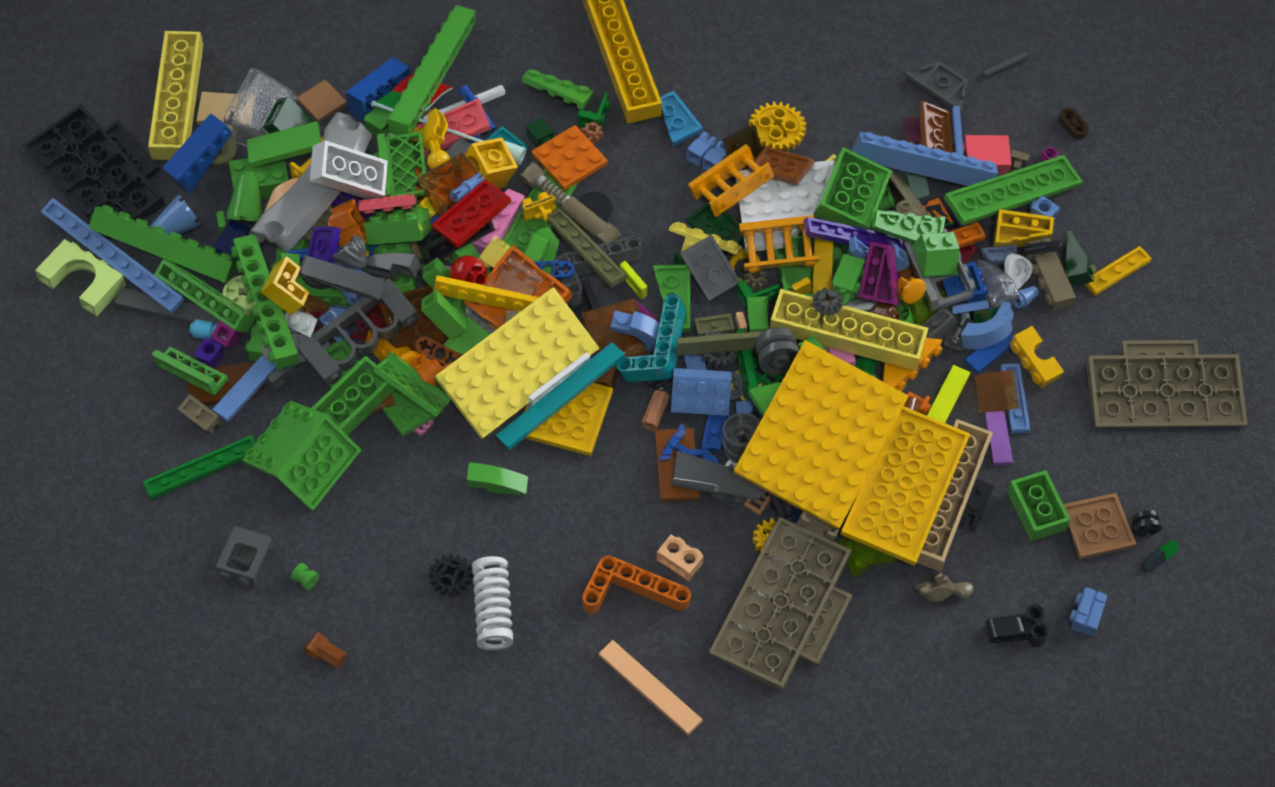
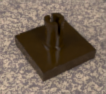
[722,125,763,170]

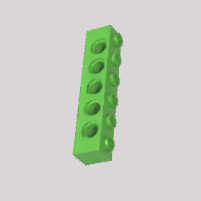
[154,259,256,333]

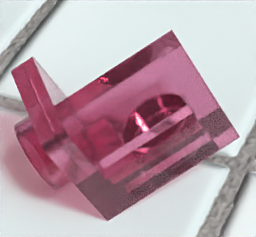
[902,117,921,144]

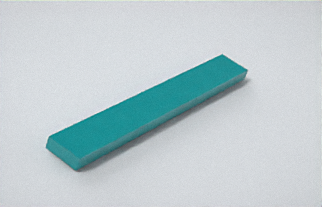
[496,342,625,450]

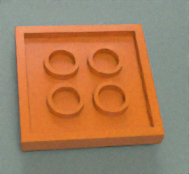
[532,125,608,191]

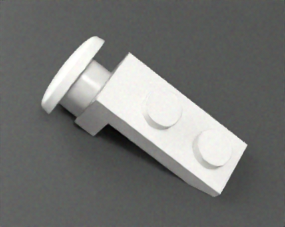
[284,306,318,337]

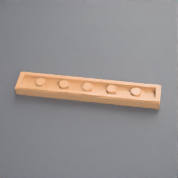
[599,640,702,736]

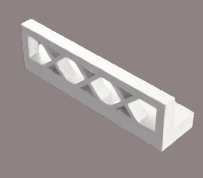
[527,352,590,408]

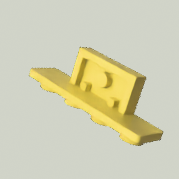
[669,222,742,255]

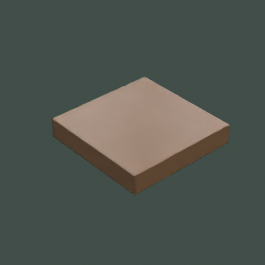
[297,80,347,124]

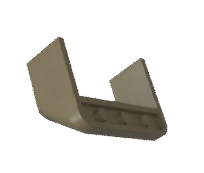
[884,166,929,216]

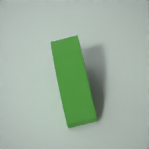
[467,462,528,496]

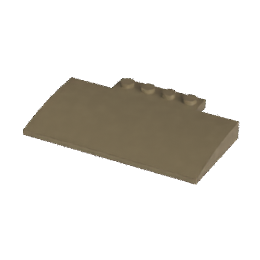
[1085,340,1248,428]
[709,517,853,692]

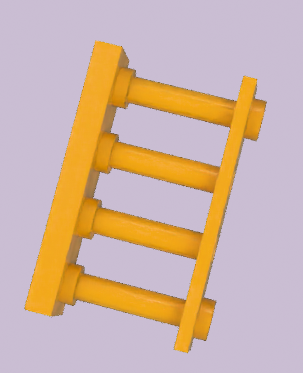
[688,144,774,217]
[739,215,819,273]

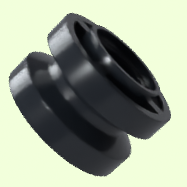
[1131,510,1162,536]

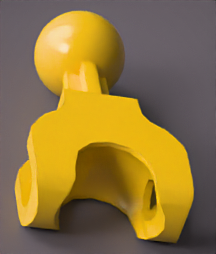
[412,108,451,173]

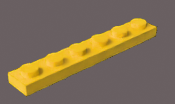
[433,275,539,312]

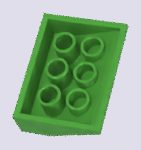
[813,147,892,230]

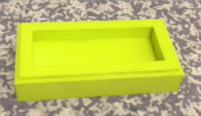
[620,261,647,299]

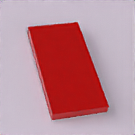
[431,179,512,248]

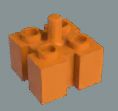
[328,198,367,248]

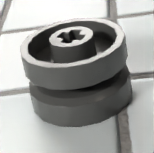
[754,327,799,374]

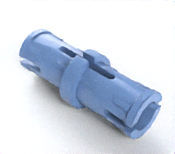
[450,173,484,202]

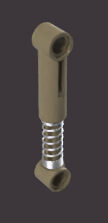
[519,162,621,244]

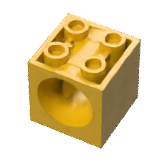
[459,137,518,189]

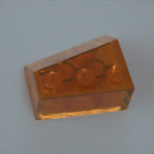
[581,298,643,357]

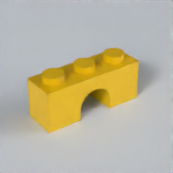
[1009,326,1064,389]

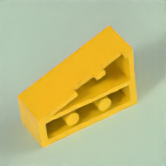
[993,209,1054,248]

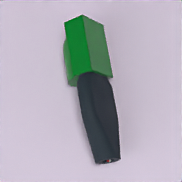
[1141,540,1179,571]

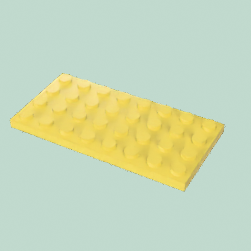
[434,287,599,439]

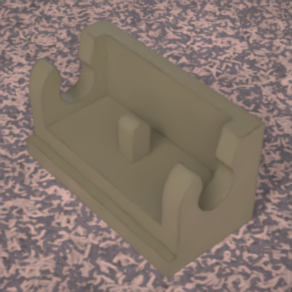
[178,394,224,434]

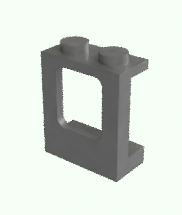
[216,526,274,587]

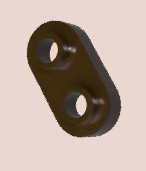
[1059,108,1089,139]

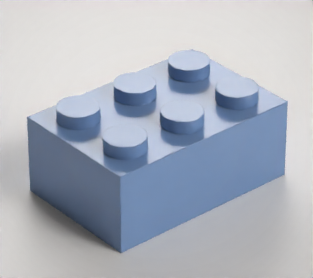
[671,368,732,416]

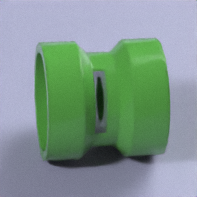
[291,563,319,590]

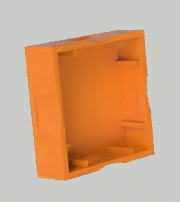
[464,245,573,331]

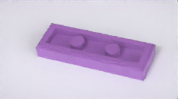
[984,411,1013,466]

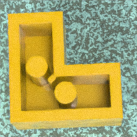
[261,256,310,315]

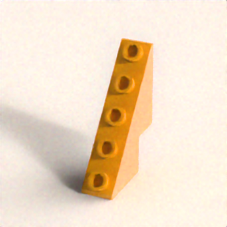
[882,338,943,391]

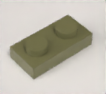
[694,313,735,337]

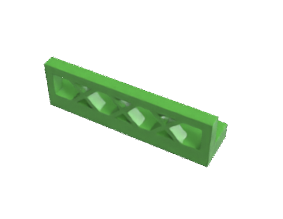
[151,347,229,395]

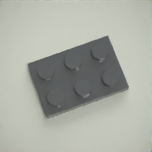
[680,234,740,302]

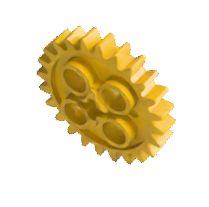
[748,101,806,152]

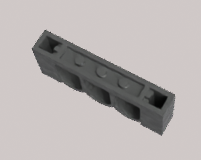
[297,279,419,386]

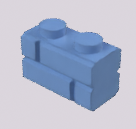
[1069,587,1107,637]

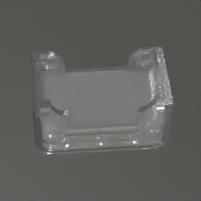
[223,68,297,146]

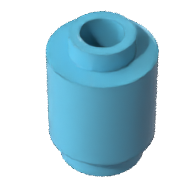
[190,319,218,339]

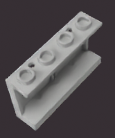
[904,229,976,311]

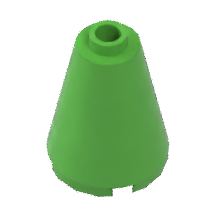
[226,171,263,221]

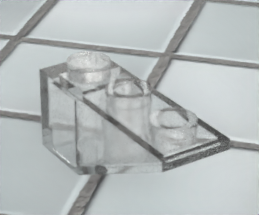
[977,260,1019,307]

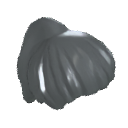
[332,235,367,269]

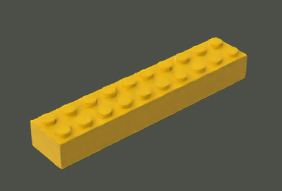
[582,0,662,124]

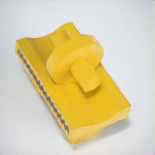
[522,192,556,222]

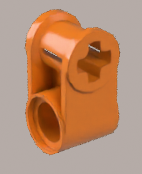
[413,353,445,386]

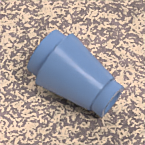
[1011,286,1039,309]

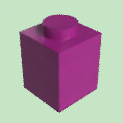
[211,321,243,348]

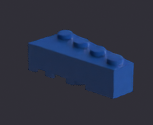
[346,57,410,122]
[163,113,232,194]

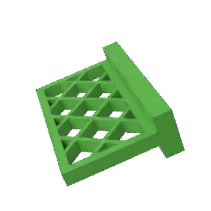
[377,131,429,197]
[372,351,451,417]

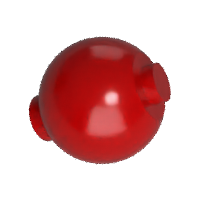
[449,255,487,285]

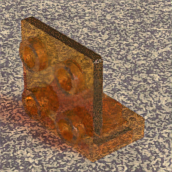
[975,369,1019,413]

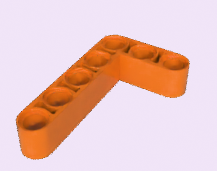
[582,556,691,614]

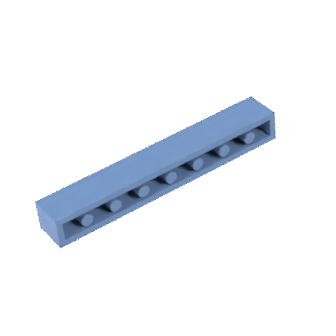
[852,132,998,186]

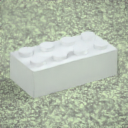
[310,141,388,199]

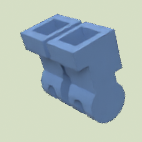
[686,132,727,171]

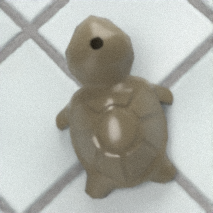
[914,572,974,602]

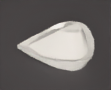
[1004,254,1033,295]

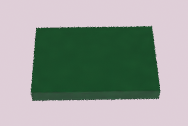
[686,201,744,255]

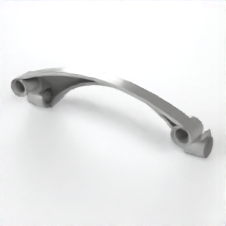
[249,112,372,253]

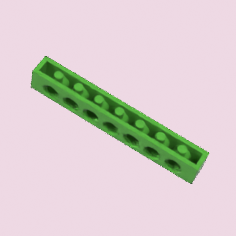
[231,234,298,370]

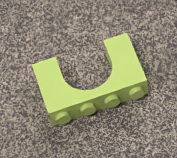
[35,239,126,316]

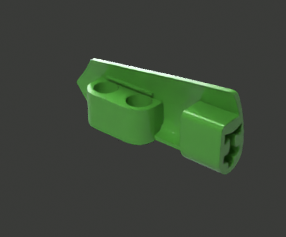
[524,227,559,274]

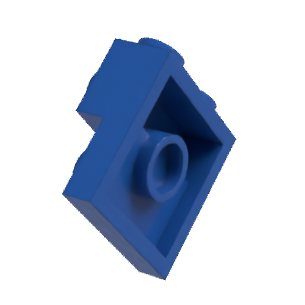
[941,262,988,303]

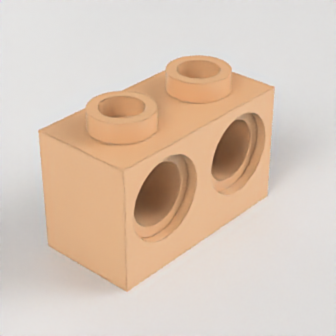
[656,534,704,581]

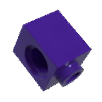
[193,337,225,368]

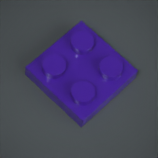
[307,226,341,264]

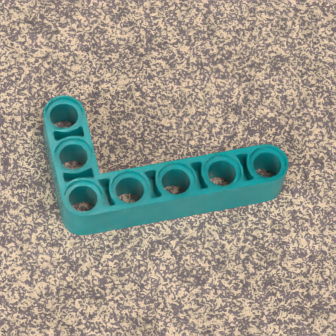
[617,294,686,382]

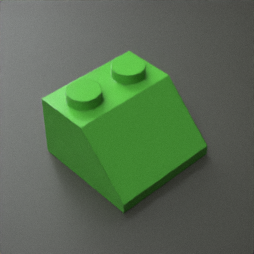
[912,232,960,278]

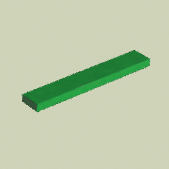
[142,435,256,500]

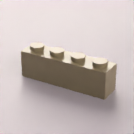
[1024,237,1076,312]

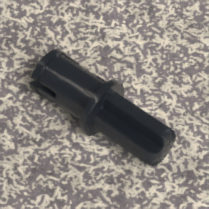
[1024,240,1062,255]

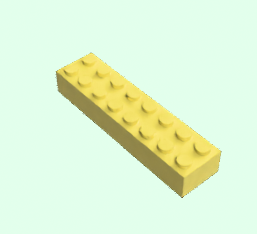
[148,31,203,160]
[769,289,928,371]

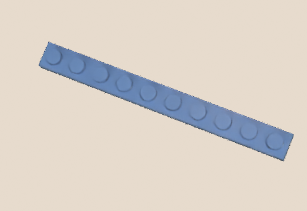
[41,198,185,314]

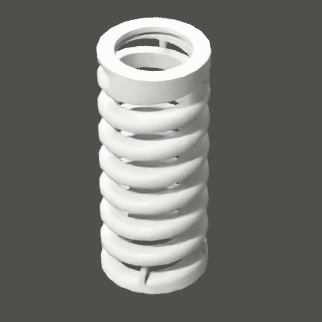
[472,556,513,650]

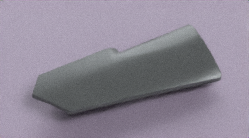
[671,451,766,503]

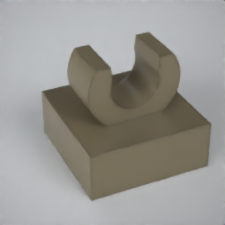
[1011,150,1030,171]

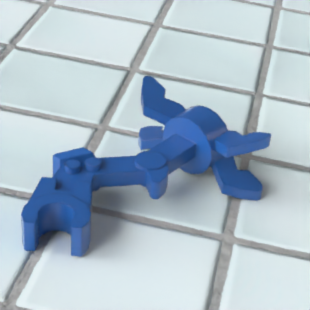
[659,424,720,464]

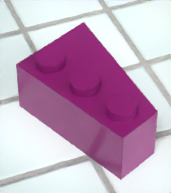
[858,241,900,306]

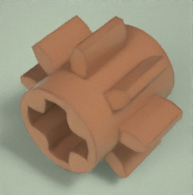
[581,122,603,144]

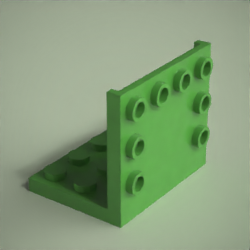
[242,400,362,511]

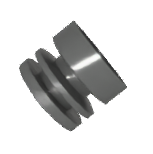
[722,413,760,464]

